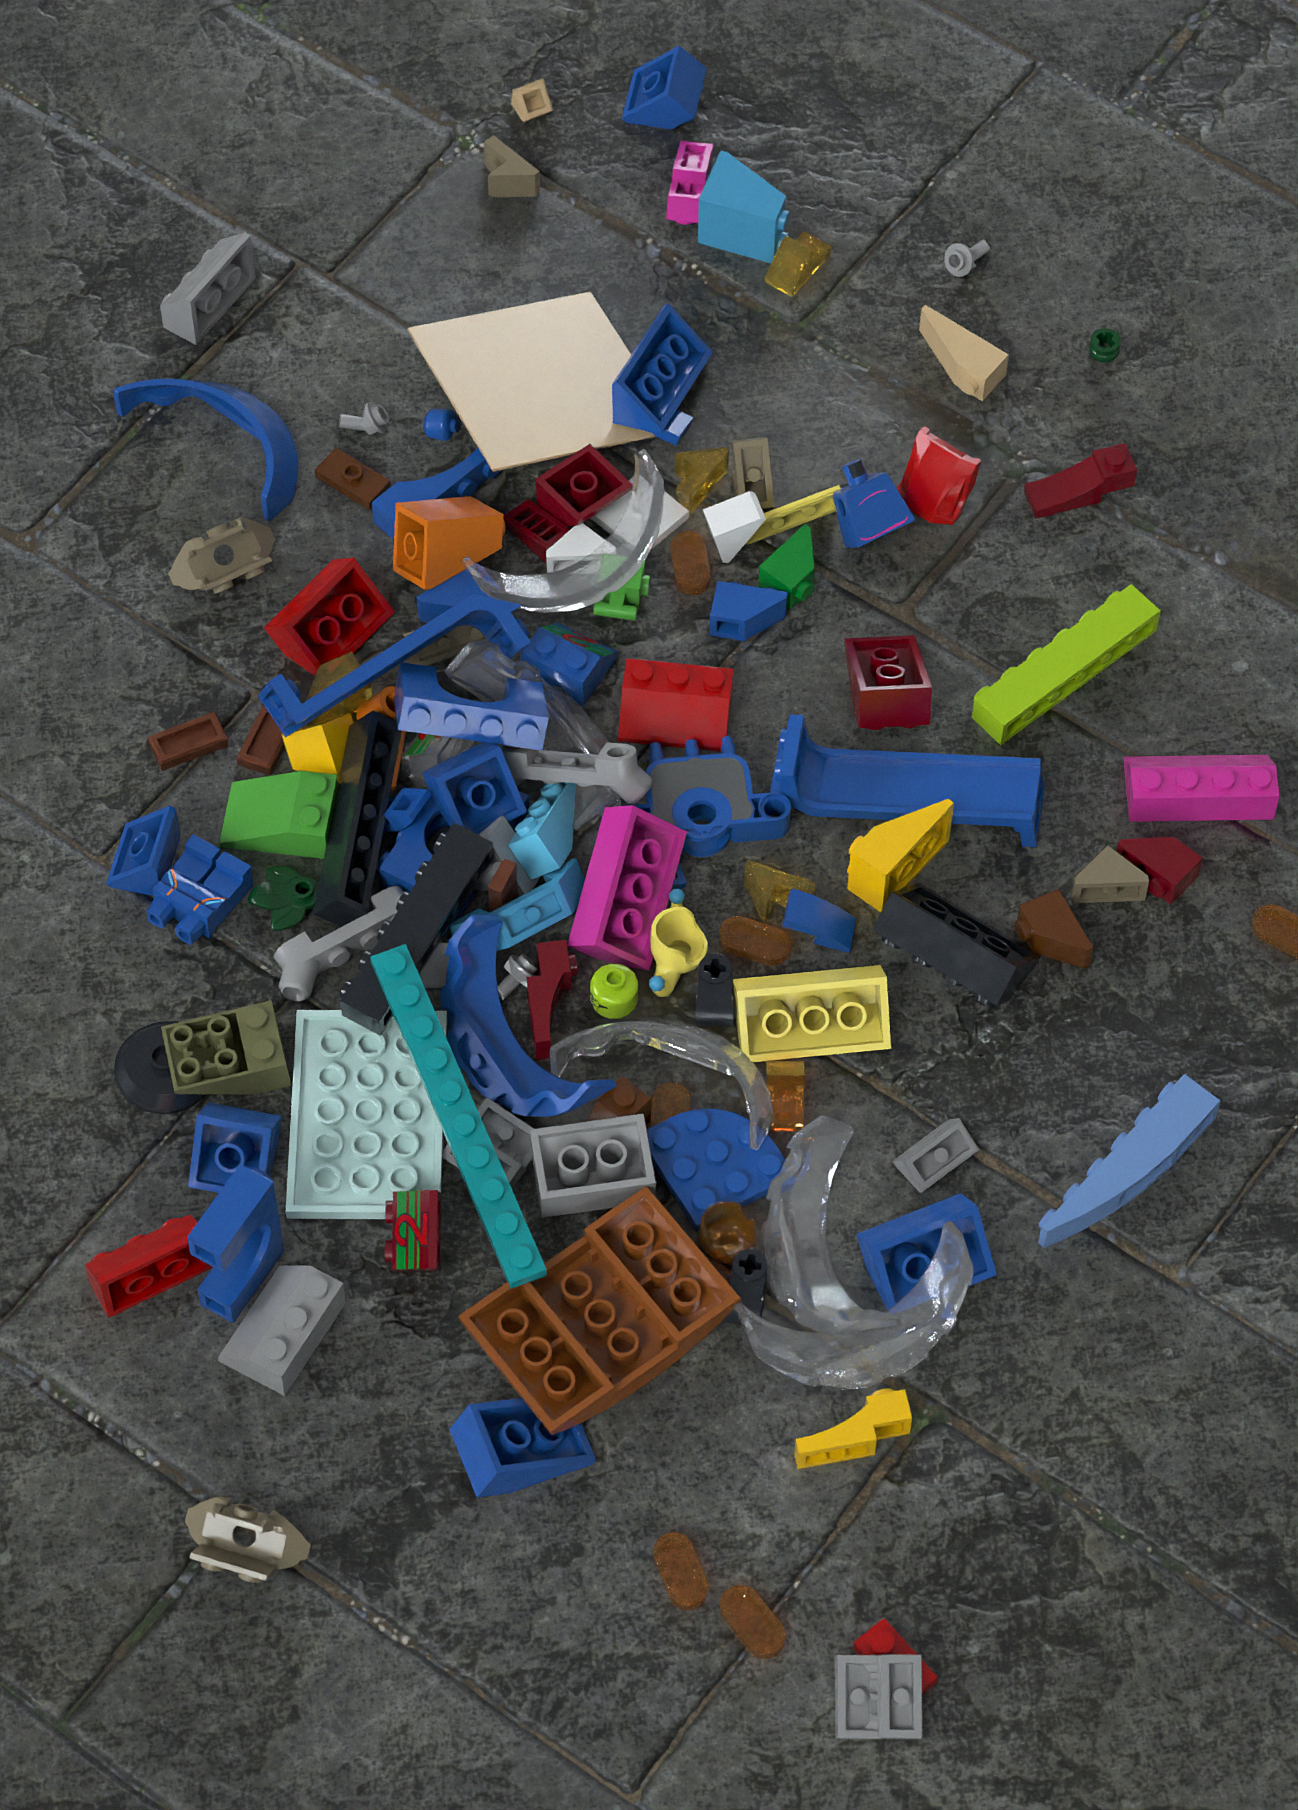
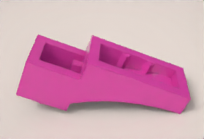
[666,141,713,225]

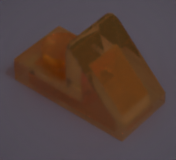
[765,1061,805,1132]

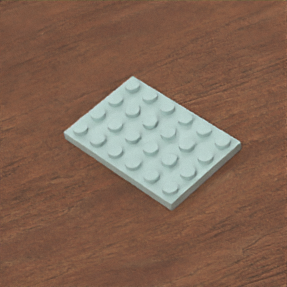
[286,1010,447,1219]

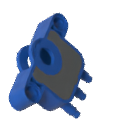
[626,736,791,857]

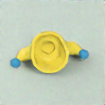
[649,889,708,997]

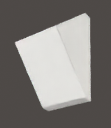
[703,491,766,563]
[546,523,617,577]

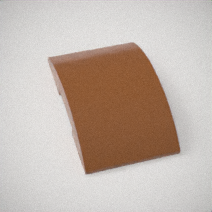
[458,1186,741,1435]

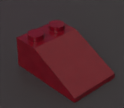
[844,635,932,730]

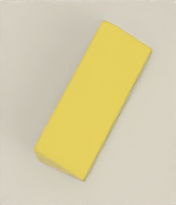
[745,485,841,545]

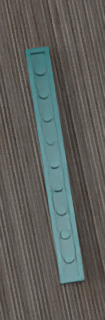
[370,944,547,1289]

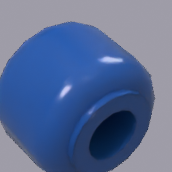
[423,408,461,441]

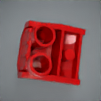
[896,426,982,525]

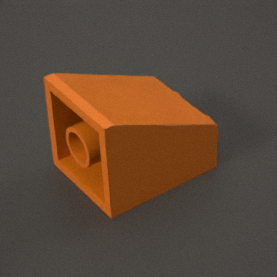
[393,496,505,590]

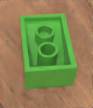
[219,771,338,859]

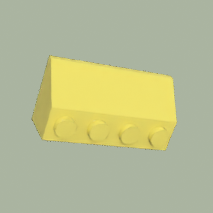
[733,965,891,1063]

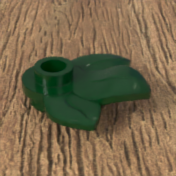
[248,866,319,931]

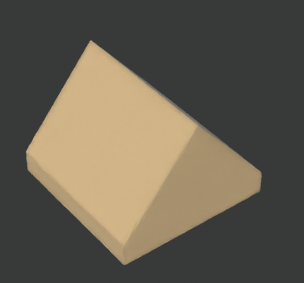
[511,79,553,122]

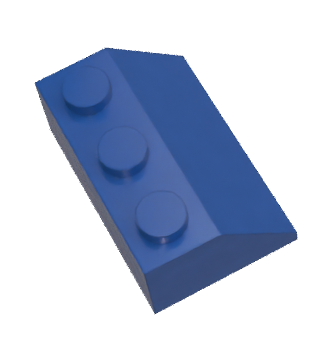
[856,1193,997,1316]

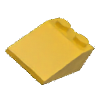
[847,799,954,912]

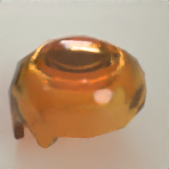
[699,1201,757,1263]

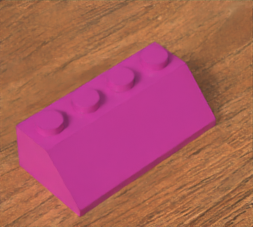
[1123,754,1279,822]
[567,805,687,970]

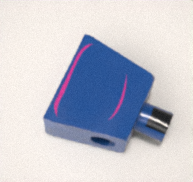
[833,459,915,548]

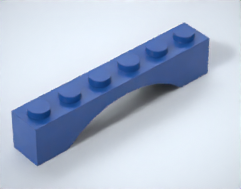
[372,448,500,539]

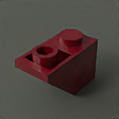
[1116,837,1203,904]

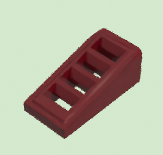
[503,499,570,565]

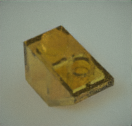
[306,652,372,727]

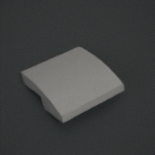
[442,1097,534,1188]
[835,1654,922,1739]

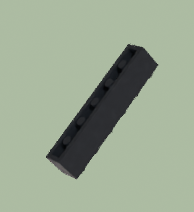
[313,710,402,927]
[338,822,493,1036]

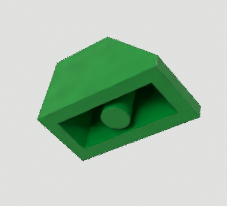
[758,524,814,609]

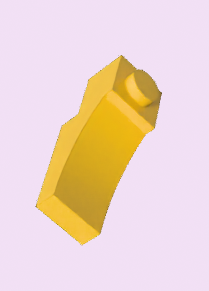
[794,1388,912,1469]

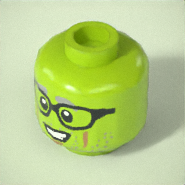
[590,964,638,1019]

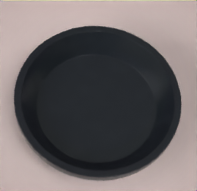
[114,1021,207,1114]

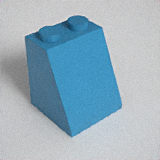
[698,151,790,264]

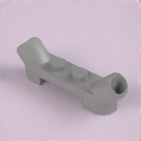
[498,742,652,804]
[274,886,403,1001]

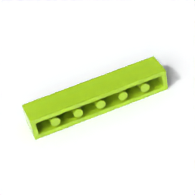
[972,584,1160,745]

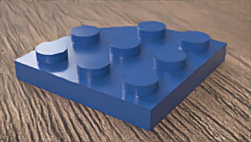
[646,1109,795,1232]

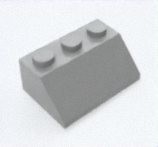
[160,232,256,345]
[530,1114,656,1218]
[218,1265,346,1396]

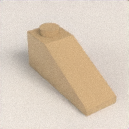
[919,305,1009,401]

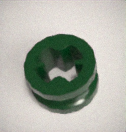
[1089,328,1121,363]

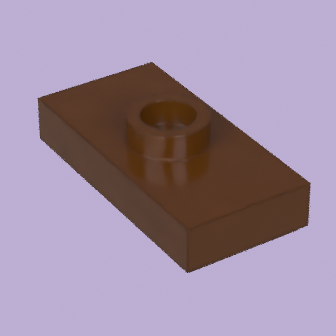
[314,448,391,510]

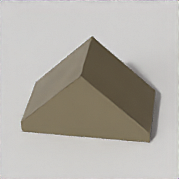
[1071,846,1149,903]

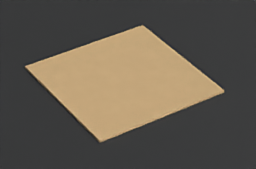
[408,292,656,472]

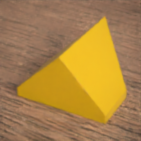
[281,713,353,782]

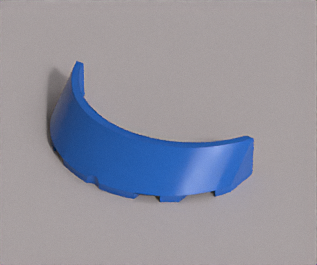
[113,379,298,521]
[440,915,617,1117]

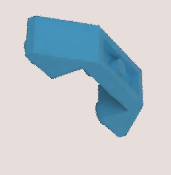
[449,858,585,951]

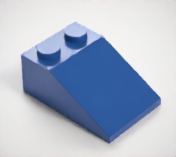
[449,1398,596,1498]

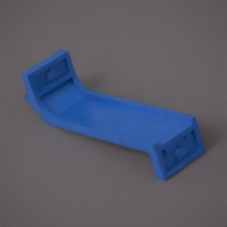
[257,594,531,738]
[770,714,1045,847]

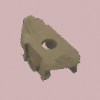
[168,517,275,594]
[185,1497,311,1583]

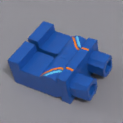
[147,834,253,945]

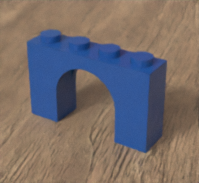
[394,662,549,751]
[377,790,529,922]
[187,1164,284,1323]

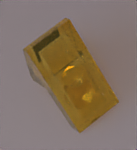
[764,231,831,297]
[675,447,729,516]
[744,859,816,924]

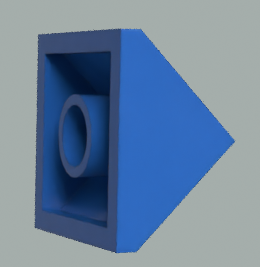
[106,805,181,896]

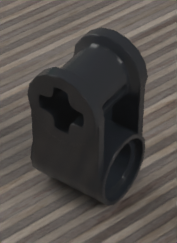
[696,953,733,1027]
[721,1249,767,1328]

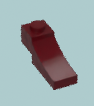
[1024,443,1137,519]
[526,940,578,1060]

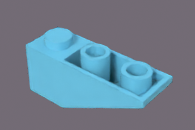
[508,782,576,880]

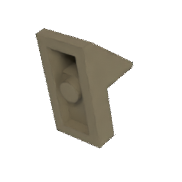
[484,135,540,197]
[731,436,775,509]

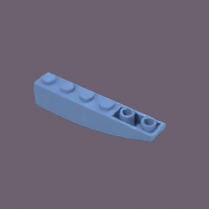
[1038,1074,1220,1248]

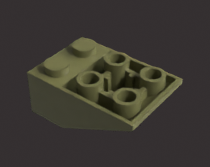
[161,1000,292,1095]

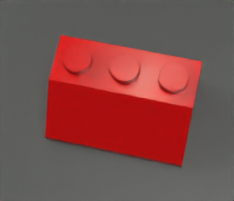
[264,557,395,681]
[618,658,734,752]
[84,1214,213,1318]

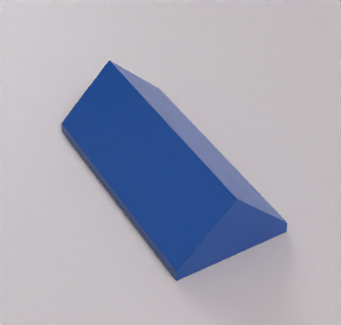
[612,303,713,434]

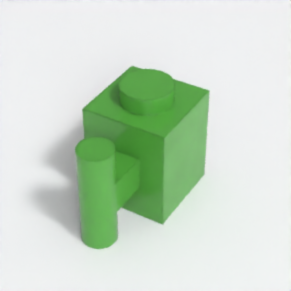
[593,555,651,621]

